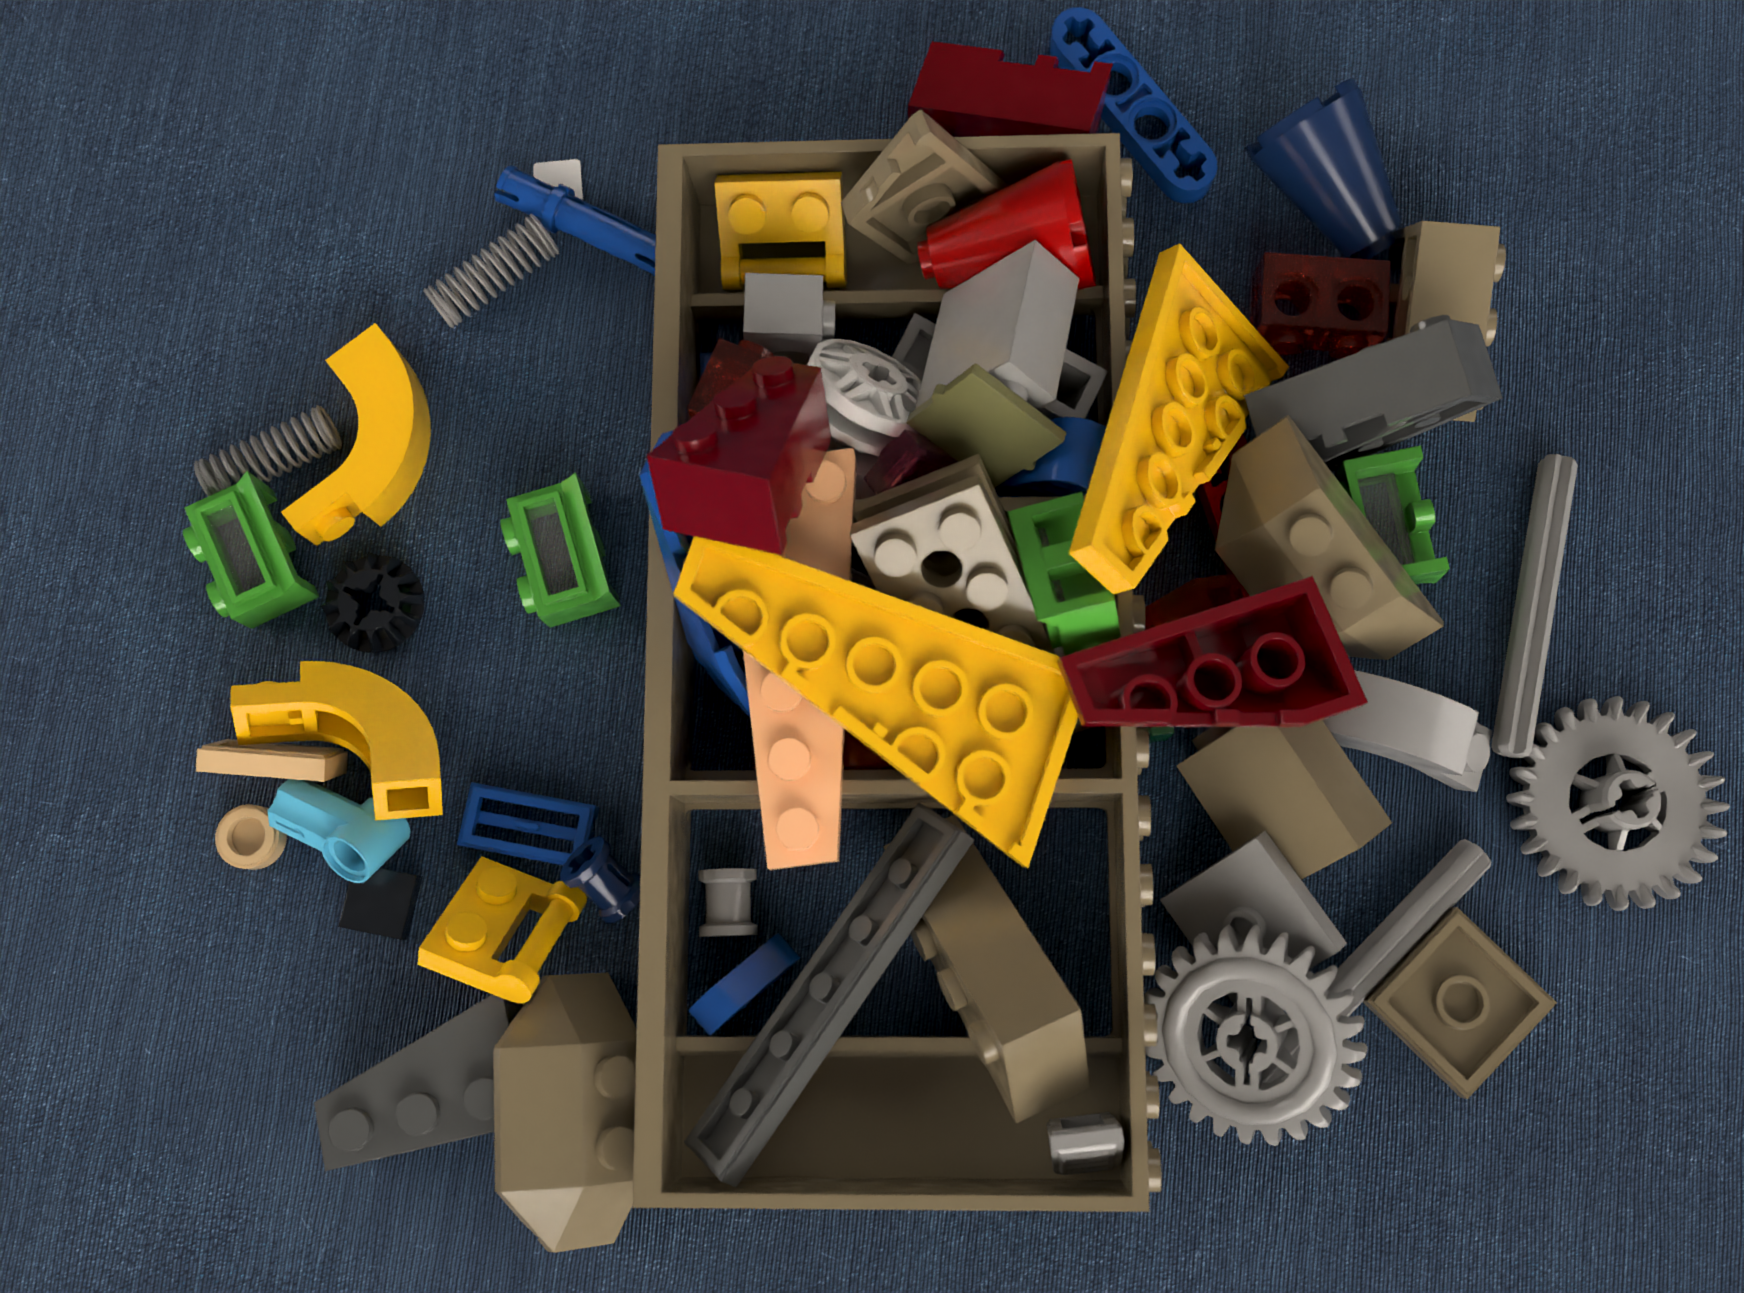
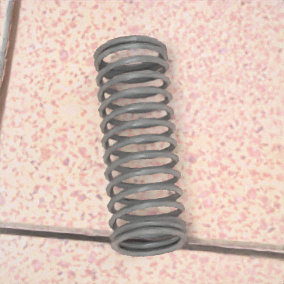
[424,214,559,328]
[194,405,342,496]

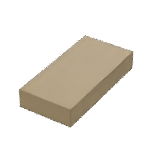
[196,739,348,782]

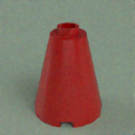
[917,159,1096,290]

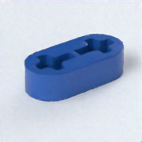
[688,933,801,1036]

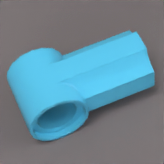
[268,779,411,883]

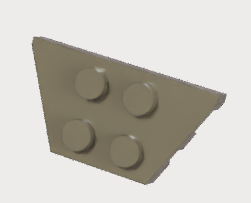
[841,109,1009,265]

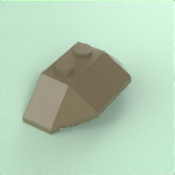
[1215,415,1444,660]
[493,972,637,1253]

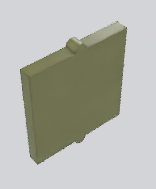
[906,363,1067,488]

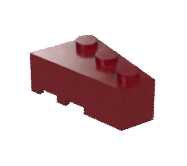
[908,41,1113,137]
[647,356,831,555]

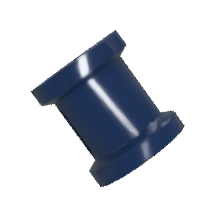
[560,836,640,924]

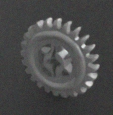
[1506,696,1730,911]
[1144,925,1368,1146]

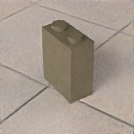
[1176,720,1392,880]

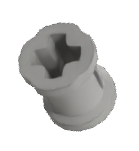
[698,868,758,937]

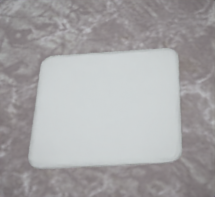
[533,159,583,200]

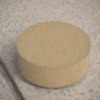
[215,804,287,870]

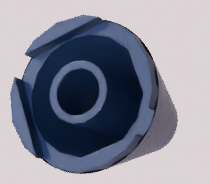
[1244,77,1402,262]

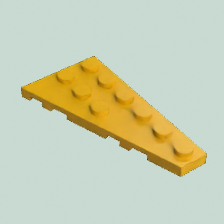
[1069,243,1289,594]
[674,536,1078,868]

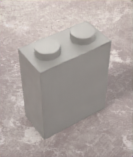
[915,240,1079,409]

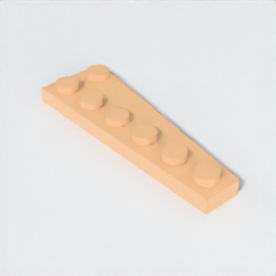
[743,448,857,870]

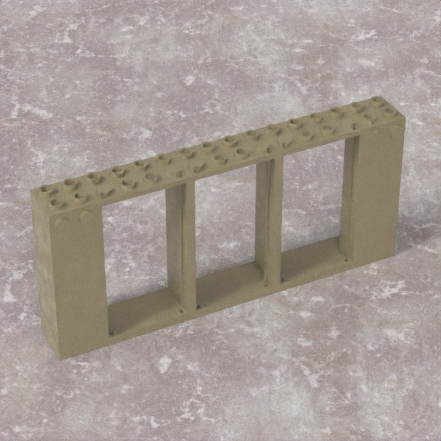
[633,133,1162,1212]

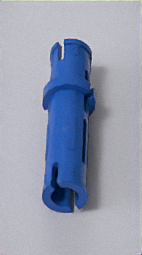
[494,165,656,276]

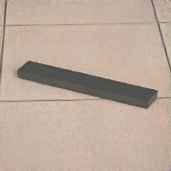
[684,802,974,1187]

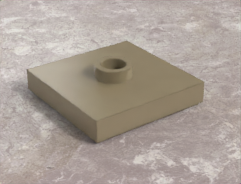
[1363,907,1557,1099]

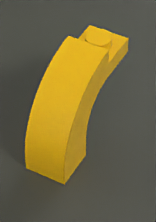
[281,323,431,546]
[230,661,443,821]

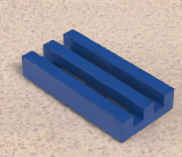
[457,782,600,866]

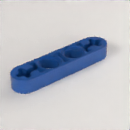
[1049,7,1218,204]

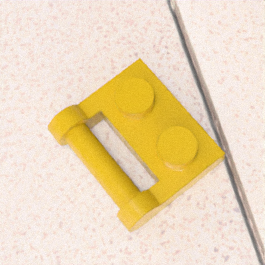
[714,172,847,290]
[418,856,587,1003]

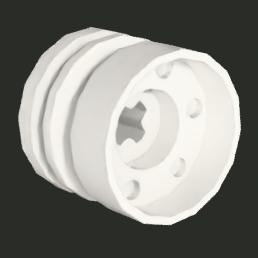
[807,338,922,499]

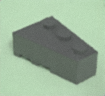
[1244,315,1503,471]
[314,994,523,1171]

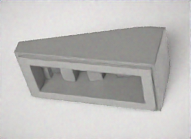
[1046,1112,1124,1175]

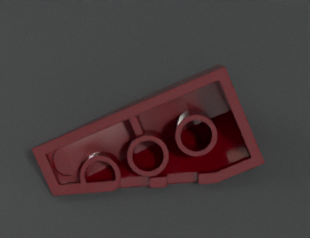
[1057,576,1368,727]

